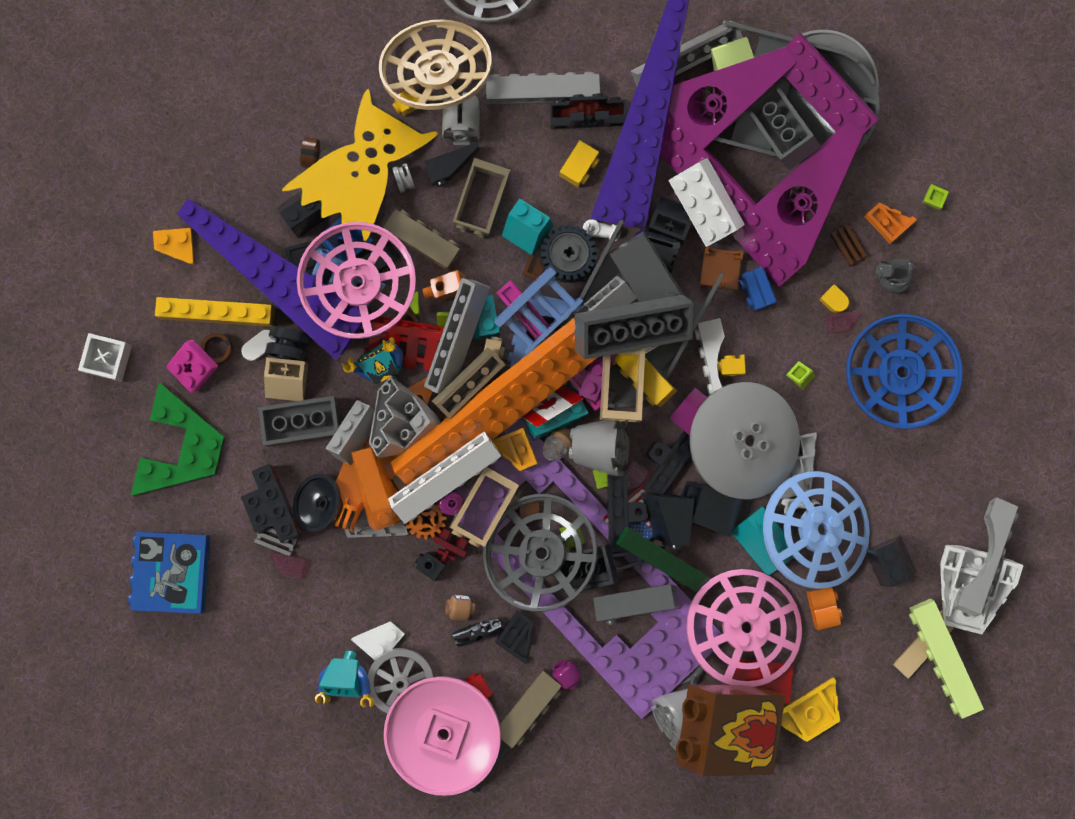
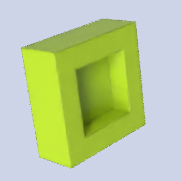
[922,184,949,210]
[593,470,607,489]

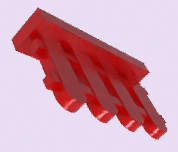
[364,316,444,372]

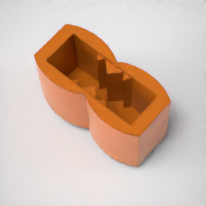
[806,587,843,630]

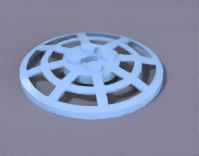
[763,471,870,589]

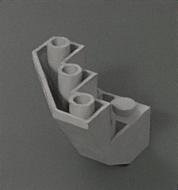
[369,376,441,458]

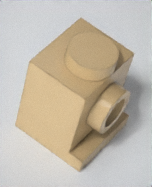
[484,337,505,359]

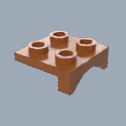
[699,246,744,291]

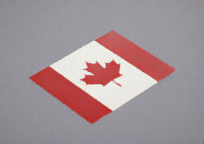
[522,385,584,427]

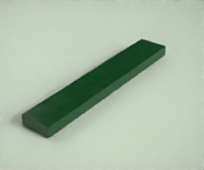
[616,527,711,597]

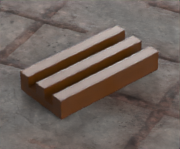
[830,224,867,266]

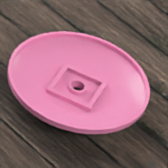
[384,677,501,796]

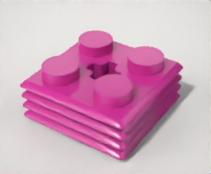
[166,340,218,393]

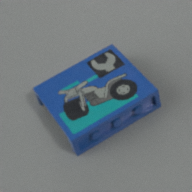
[128,532,210,614]

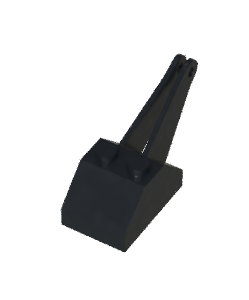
[560,544,666,595]

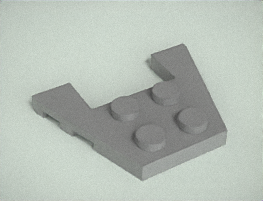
[769,432,817,499]
[339,499,409,538]

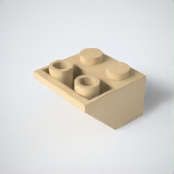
[264,357,309,401]

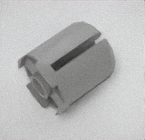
[442,91,480,145]

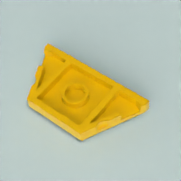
[781,677,840,742]

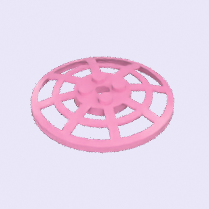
[297,222,416,339]
[686,569,802,687]

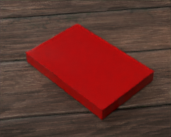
[732,658,794,704]

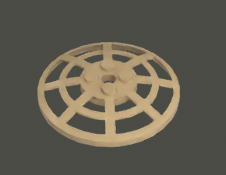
[379,19,492,110]

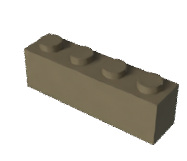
[383,209,460,271]
[432,348,506,419]
[500,670,562,748]

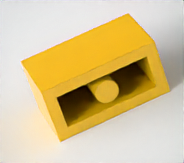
[559,140,600,188]

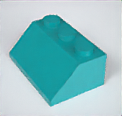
[522,384,588,441]
[732,506,800,576]

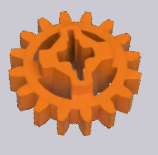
[405,503,447,540]

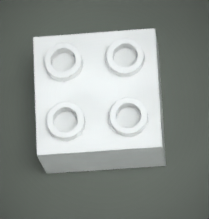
[78,333,132,382]

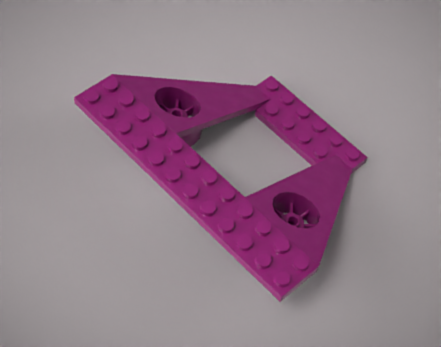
[660,33,879,287]

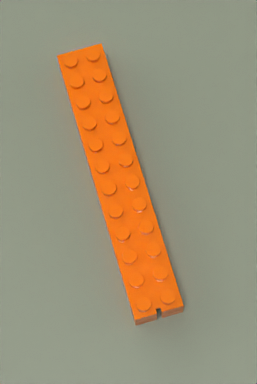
[391,318,598,485]

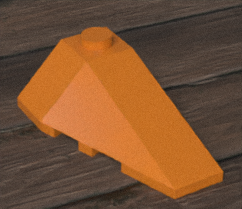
[351,447,401,531]

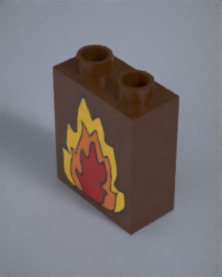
[676,684,786,776]

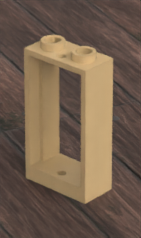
[600,349,645,423]
[449,467,519,548]

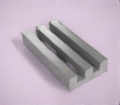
[254,528,297,556]

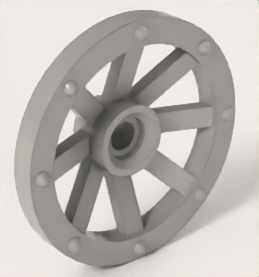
[367,648,433,713]

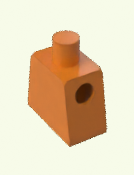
[423,270,466,301]

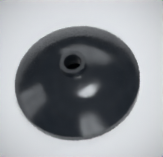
[293,474,341,532]

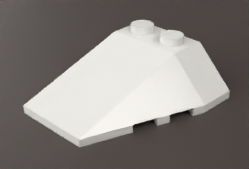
[940,545,1023,634]

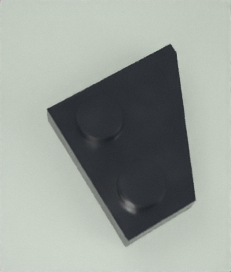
[495,610,533,664]

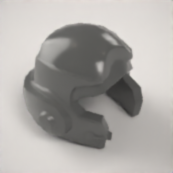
[875,259,916,293]

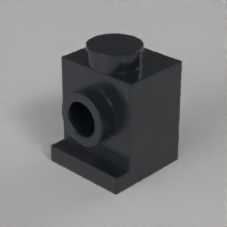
[415,552,446,581]

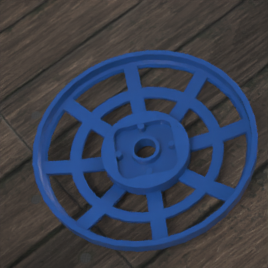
[846,314,963,429]

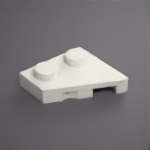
[351,621,405,660]

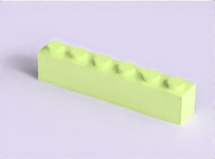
[909,599,984,719]

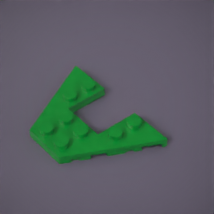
[131,383,225,496]

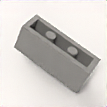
[325,400,374,465]

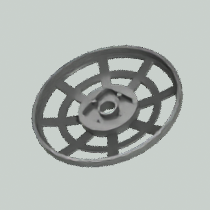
[483,494,598,612]

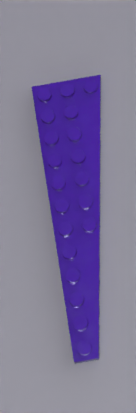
[590,0,690,229]
[177,199,370,361]

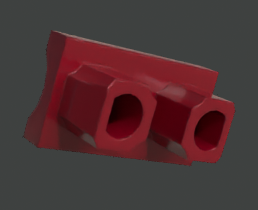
[433,528,469,563]

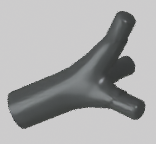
[679,665,704,685]

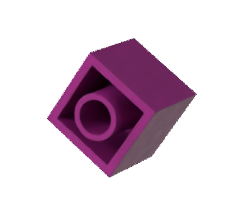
[669,388,707,435]

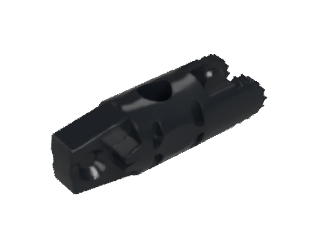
[452,618,503,647]

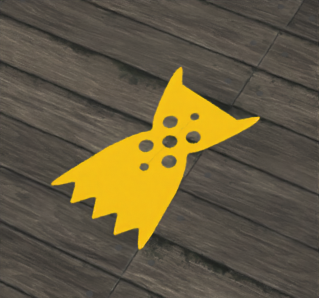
[282,89,438,241]

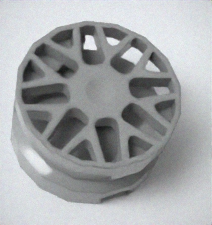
[392,163,415,193]

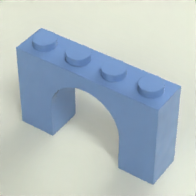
[508,296,569,368]

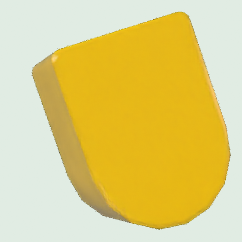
[819,285,849,313]

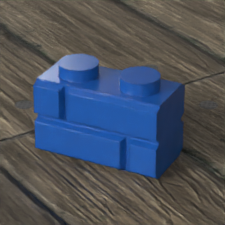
[739,267,777,312]

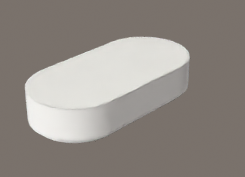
[242,330,277,361]

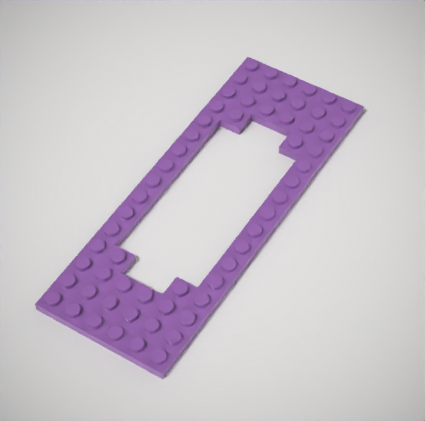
[448,418,722,719]

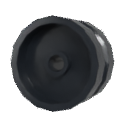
[265,326,311,362]

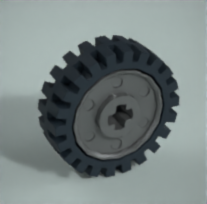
[540,225,597,283]

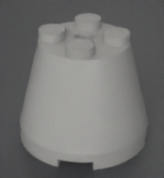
[569,420,630,476]
[651,689,688,750]

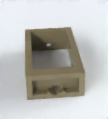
[453,158,510,238]

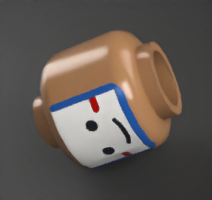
[445,595,475,621]

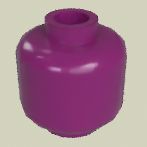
[437,490,464,515]
[552,660,581,690]

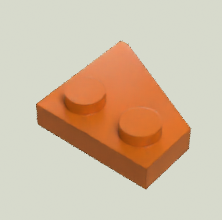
[864,203,917,244]

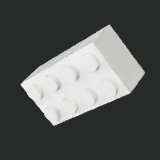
[669,158,745,247]

